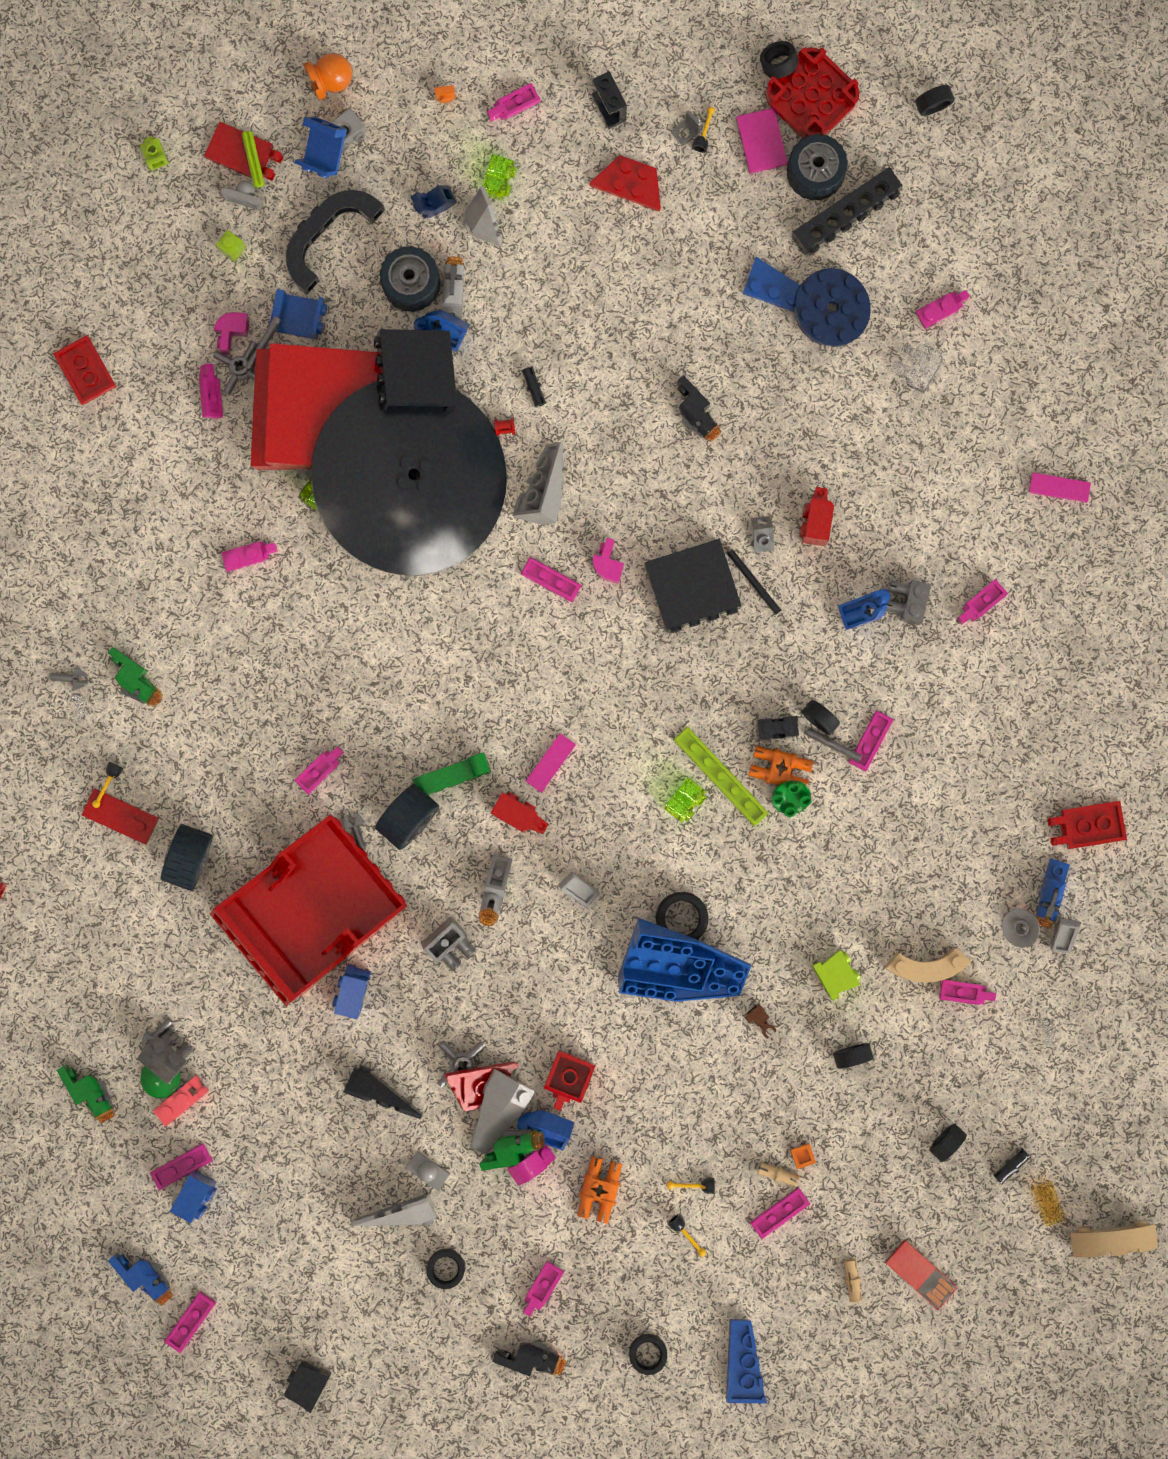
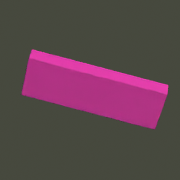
[1029,473,1091,503]
[521,557,582,602]
[848,710,894,772]
[525,733,576,793]
[150,1143,213,1191]
[750,1187,810,1239]
[164,1291,217,1353]

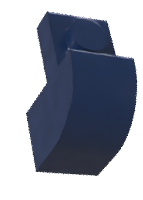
[411,185,457,219]

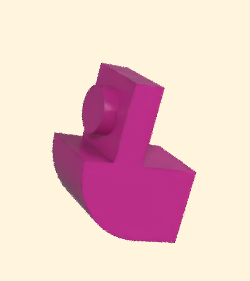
[214,312,250,355]
[593,538,624,584]
[507,1143,556,1186]

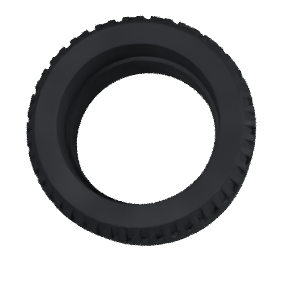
[656,892,709,940]

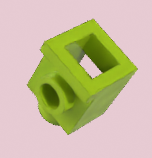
[140,137,169,170]

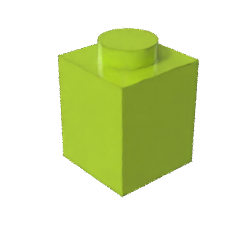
[216,230,246,263]

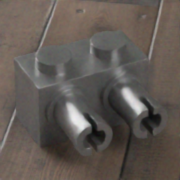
[886,580,932,625]
[421,917,476,971]
[137,1029,193,1085]

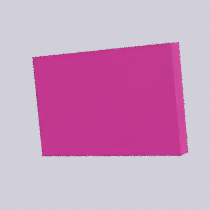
[736,109,788,174]

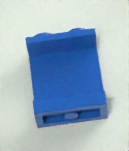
[295,116,347,178]
[269,289,327,340]

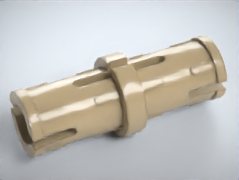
[757,1162,800,1188]
[843,1259,862,1302]

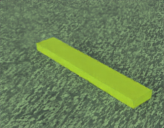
[673,726,769,827]

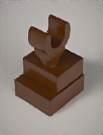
[743,1003,776,1039]

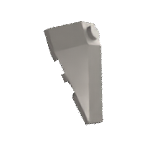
[463,186,502,246]
[513,442,563,525]
[470,1069,535,1155]
[352,1193,437,1226]

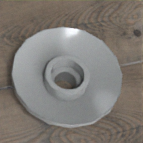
[1002,908,1040,948]

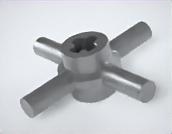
[213,341,258,395]
[437,1040,486,1088]

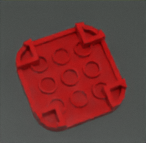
[765,47,860,138]

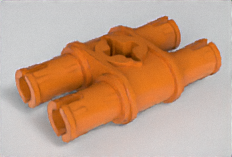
[748,745,814,785]
[577,1156,623,1224]

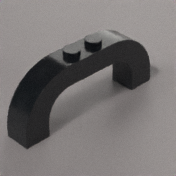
[286,190,385,295]

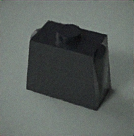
[284,1361,332,1413]

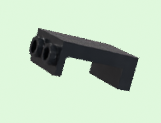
[592,71,627,129]

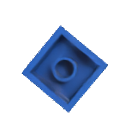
[169,1171,217,1223]

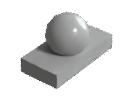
[222,181,264,210]
[558,871,600,907]
[1050,918,1080,953]
[406,1151,450,1191]

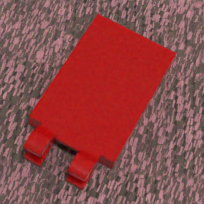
[204,122,284,181]
[1047,801,1127,849]

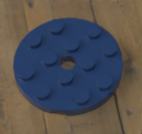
[794,268,871,347]

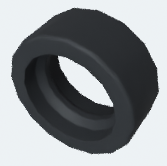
[760,41,799,79]
[915,85,955,116]
[802,700,840,735]
[833,1043,874,1069]
[929,1123,967,1162]
[426,1249,465,1289]
[629,1334,668,1375]

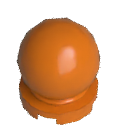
[303,53,353,101]

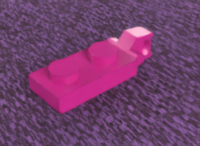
[487,83,541,122]
[915,290,970,329]
[199,363,223,419]
[221,541,278,572]
[957,579,1008,625]
[294,747,344,795]
[939,980,996,1005]
[523,1260,564,1317]

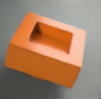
[434,85,456,103]
[790,1143,816,1169]

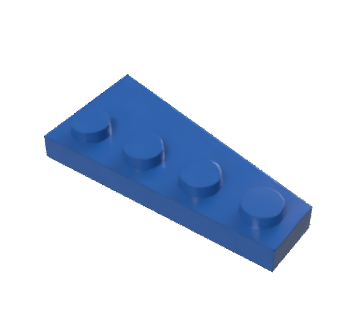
[743,257,800,312]
[726,1319,767,1404]

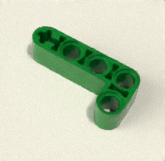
[412,752,492,795]

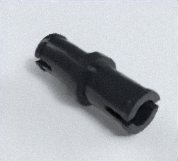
[522,366,547,408]
[993,1148,1031,1185]

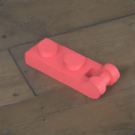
[153,1075,209,1127]

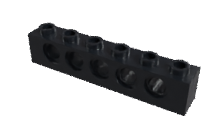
[791,167,903,255]

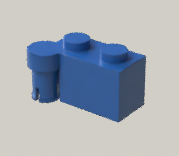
[332,963,371,1019]

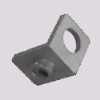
[671,110,701,146]
[751,516,774,552]

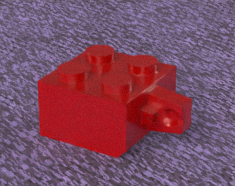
[799,487,834,547]
[490,791,548,834]
[544,1050,596,1111]

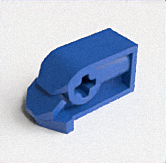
[414,310,470,352]
[838,589,891,630]
[517,1110,575,1151]

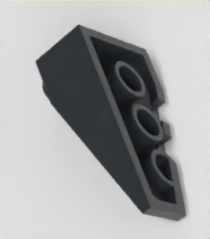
[343,1065,423,1119]

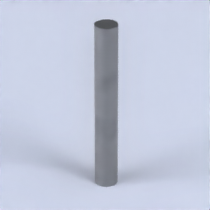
[245,316,282,371]
[806,728,862,762]

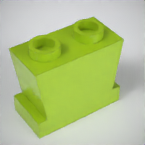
[811,950,861,1001]

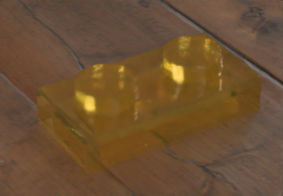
[1032,1181,1066,1227]

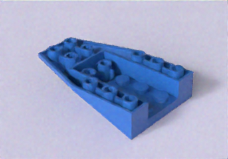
[618,918,751,1002]

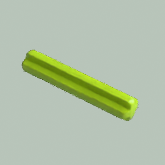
[242,131,264,188]

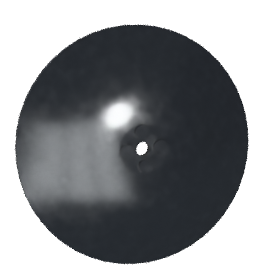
[311,381,507,576]

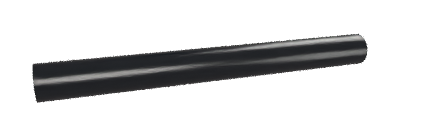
[727,549,782,615]

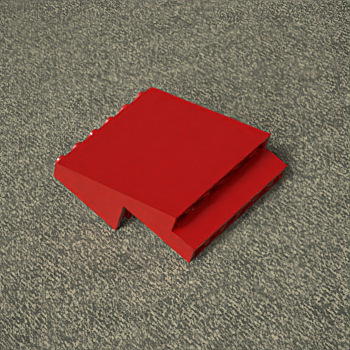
[250,343,379,470]
[210,814,407,1007]

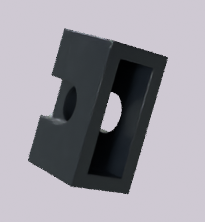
[756,716,799,741]

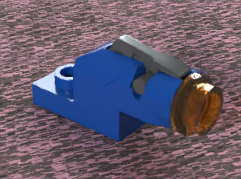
[1036,859,1070,929]
[108,1253,173,1306]

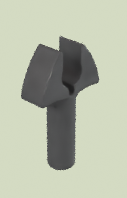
[50,668,88,690]
[344,812,366,849]
[142,1018,173,1046]

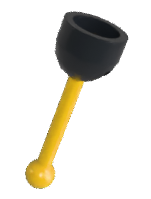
[692,107,715,153]
[92,761,124,808]
[666,1178,715,1194]
[667,1214,706,1257]

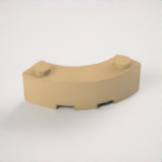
[884,948,971,982]
[1070,1220,1158,1257]

